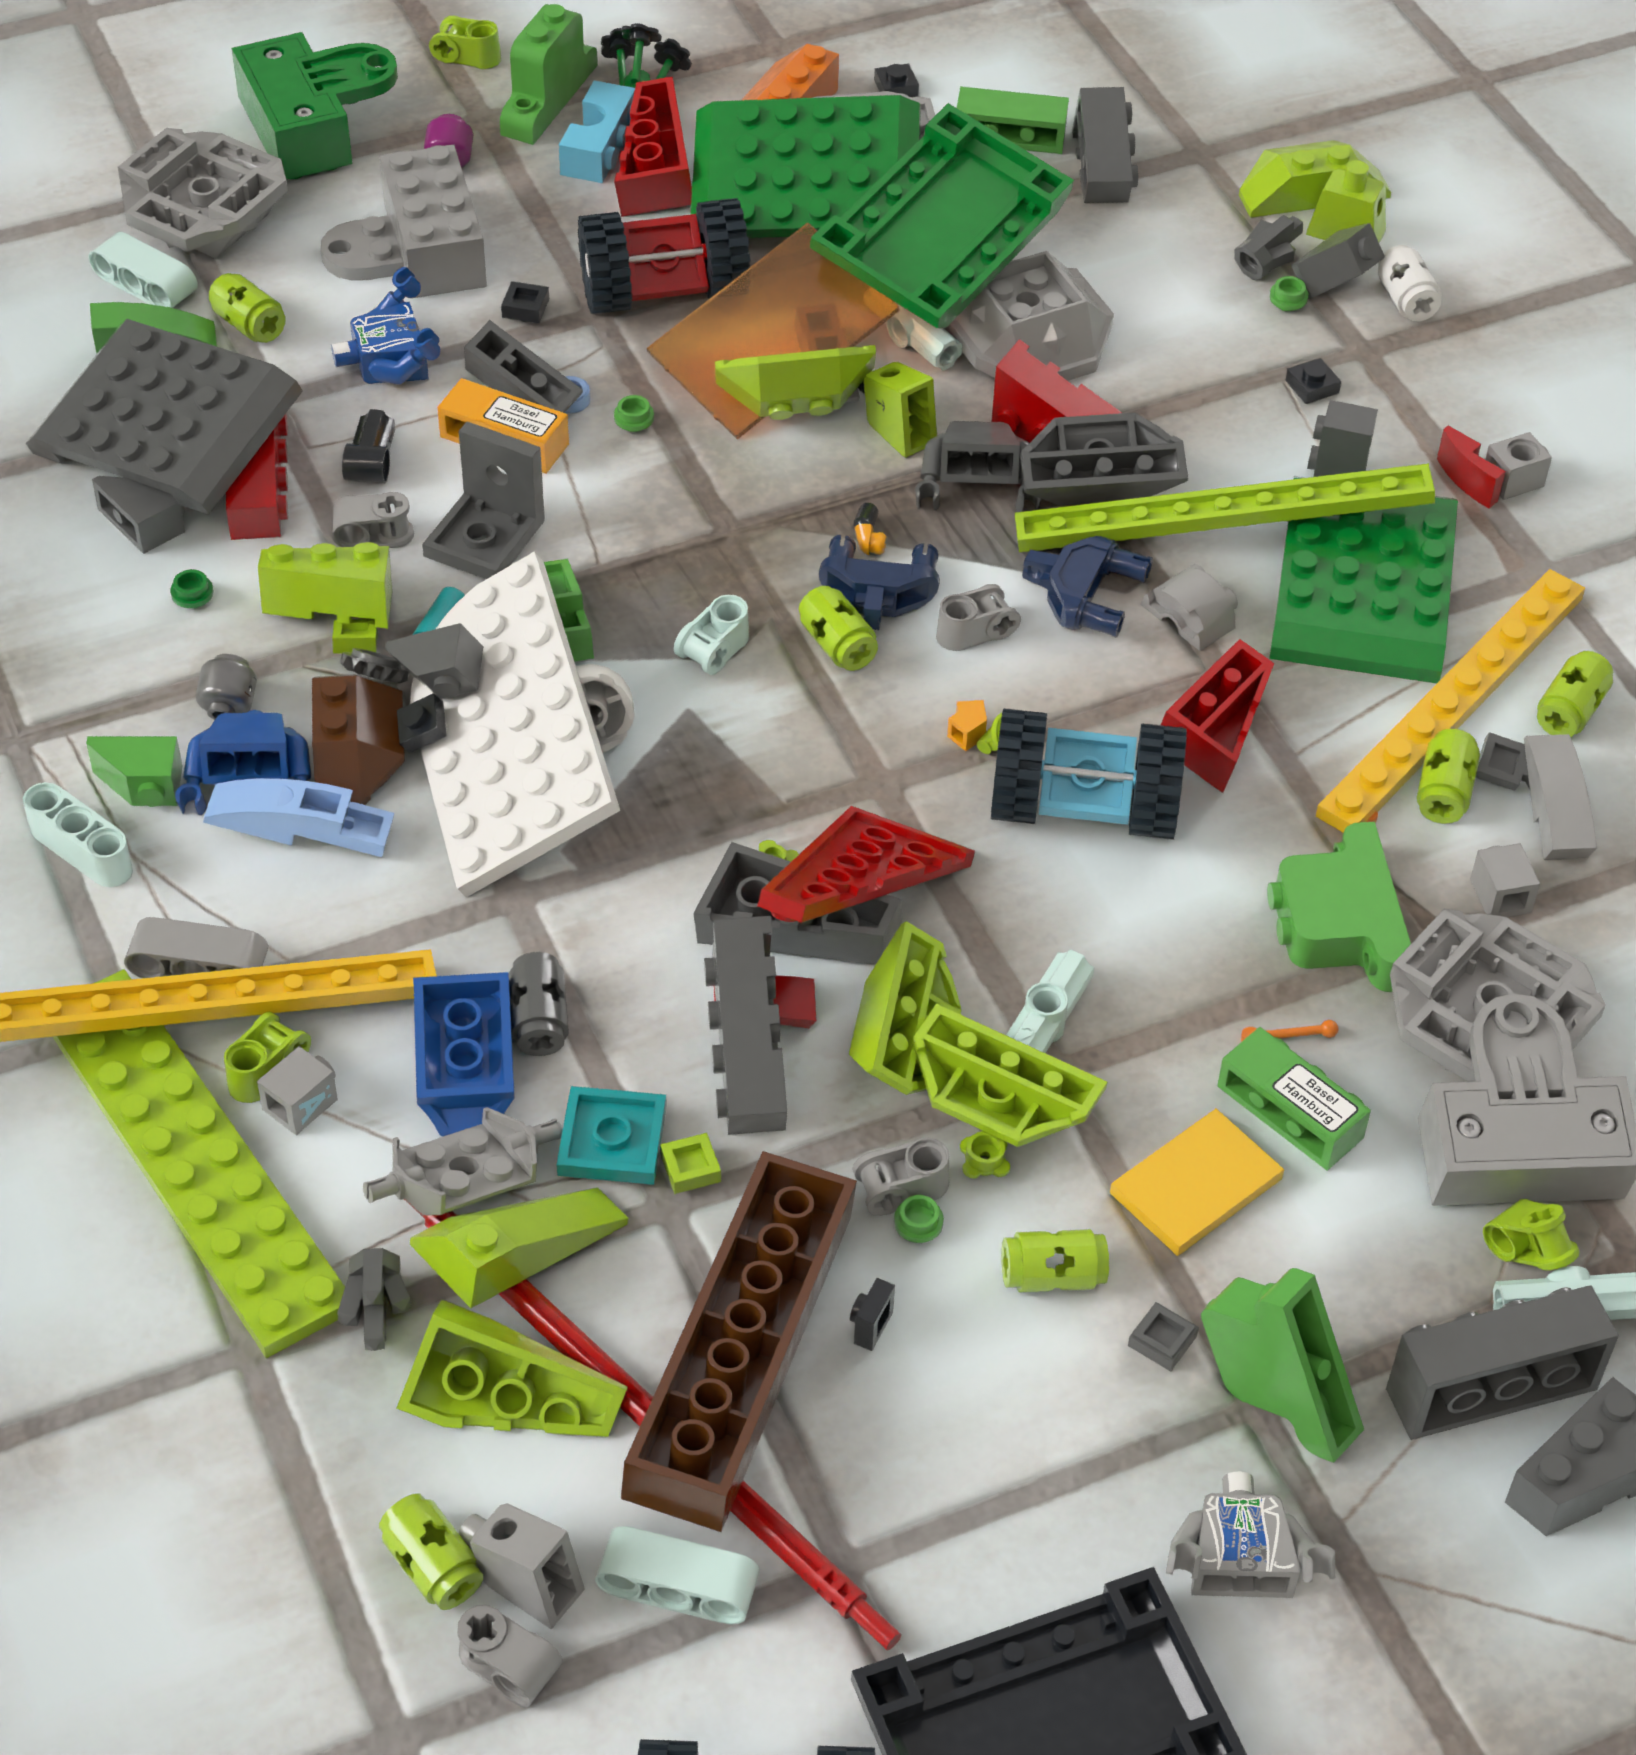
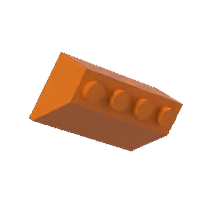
[742,43,839,100]

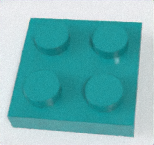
[556,1086,667,1185]

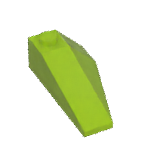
[410,1187,629,1309]
[396,1299,627,1437]

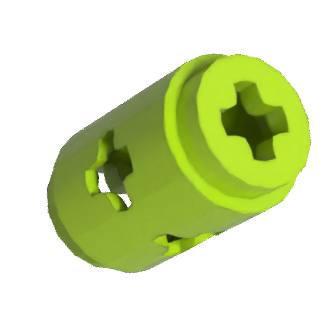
[209,273,286,343]
[799,586,878,671]
[1537,651,1614,737]
[1416,729,1480,824]
[1001,1229,1109,1292]
[379,1493,483,1610]

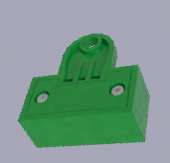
[231,32,398,180]

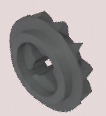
[340,648,409,683]

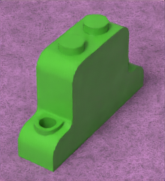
[500,4,598,145]
[1267,821,1411,992]
[1201,1268,1364,1463]

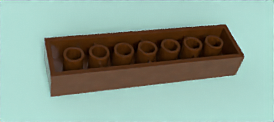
[621,1151,857,1532]

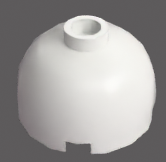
[576,664,634,752]

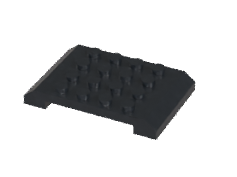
[851,1567,1247,1755]

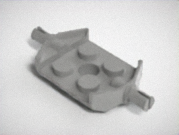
[363,1107,563,1215]

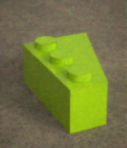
[258,542,392,629]

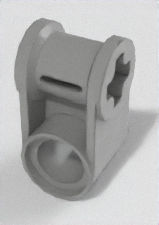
[333,492,414,548]
[936,584,1021,651]
[852,1137,949,1216]
[457,1605,563,1707]

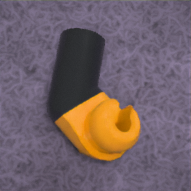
[853,503,887,555]

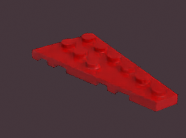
[757,806,975,923]

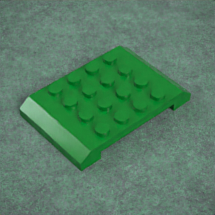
[691,95,921,238]
[810,103,1074,329]
[1269,476,1458,684]

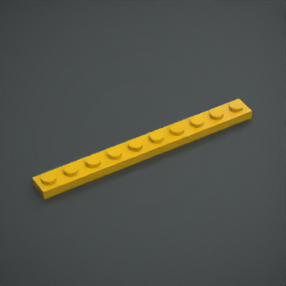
[1315,569,1585,833]
[0,949,437,1042]

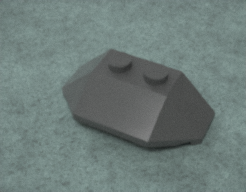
[1020,413,1188,506]

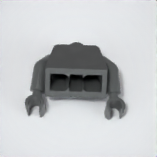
[915,421,1042,512]

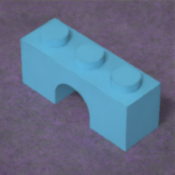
[559,80,635,183]

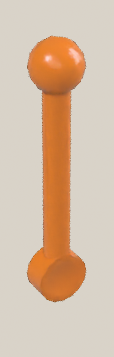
[1241,1019,1339,1042]

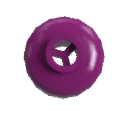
[424,114,474,168]

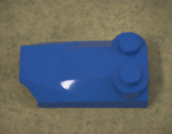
[413,972,515,1137]

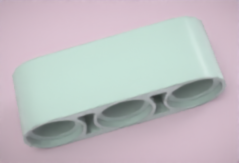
[88,231,198,308]
[23,782,133,887]
[595,1526,760,1624]

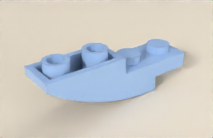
[203,778,394,857]

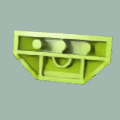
[1239,140,1391,218]
[715,345,876,420]
[849,921,962,1095]
[913,1003,1108,1147]

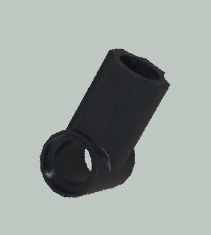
[342,409,395,483]

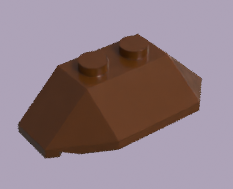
[312,674,405,805]

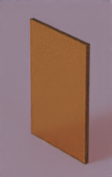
[647,223,900,439]

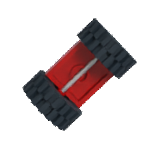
[578,198,751,314]

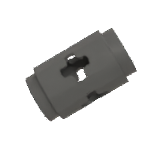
[509,952,569,1056]

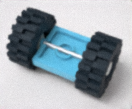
[991,708,1187,840]

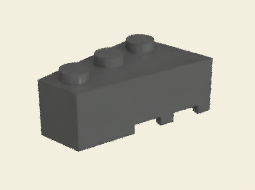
[1072,87,1138,203]
[1505,1377,1636,1536]

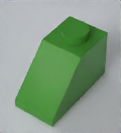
[86,736,183,807]

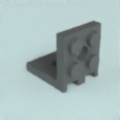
[422,421,545,579]

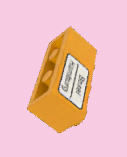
[437,378,569,474]

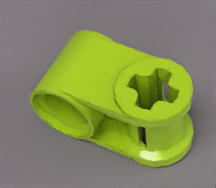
[429,15,501,69]
[224,1011,312,1103]
[1482,1199,1580,1270]

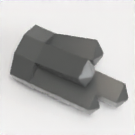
[1234,215,1303,280]
[337,1248,411,1351]

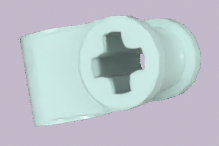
[674,595,749,675]

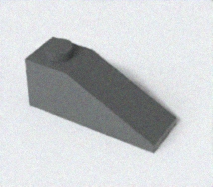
[464,320,583,413]

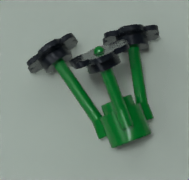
[601,23,692,88]

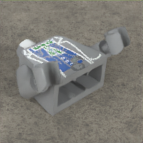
[1166,1471,1335,1598]

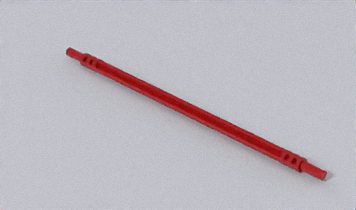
[404,1199,902,1651]

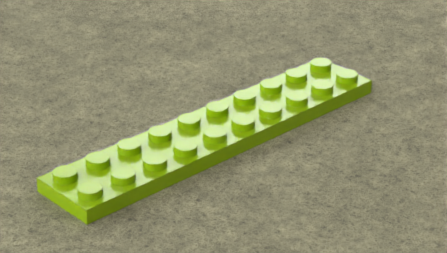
[53,969,345,1359]

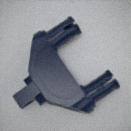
[818,535,940,630]
[1022,536,1153,638]

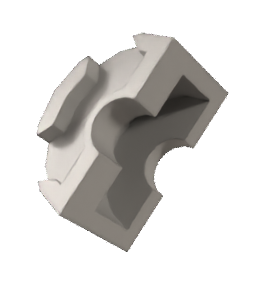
[1141,564,1238,651]

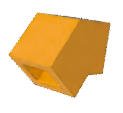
[947,700,987,751]

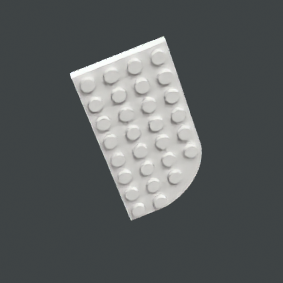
[410,551,620,897]

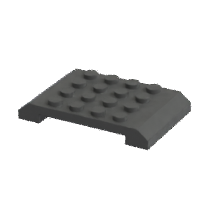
[25,319,303,515]

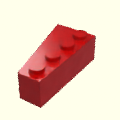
[614,76,692,217]
[226,414,288,540]

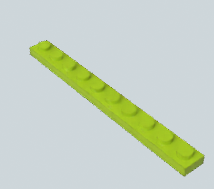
[1015,463,1435,552]

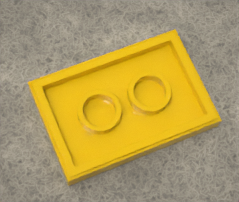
[1110,1108,1284,1256]

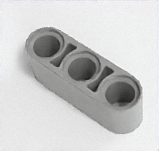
[124,917,269,978]

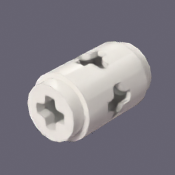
[1378,245,1442,322]

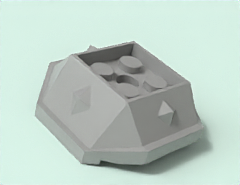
[118,128,288,259]
[944,251,1114,381]
[1390,908,1605,1082]

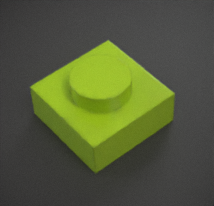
[332,619,378,654]
[660,1133,721,1194]

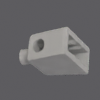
[459,1503,585,1629]

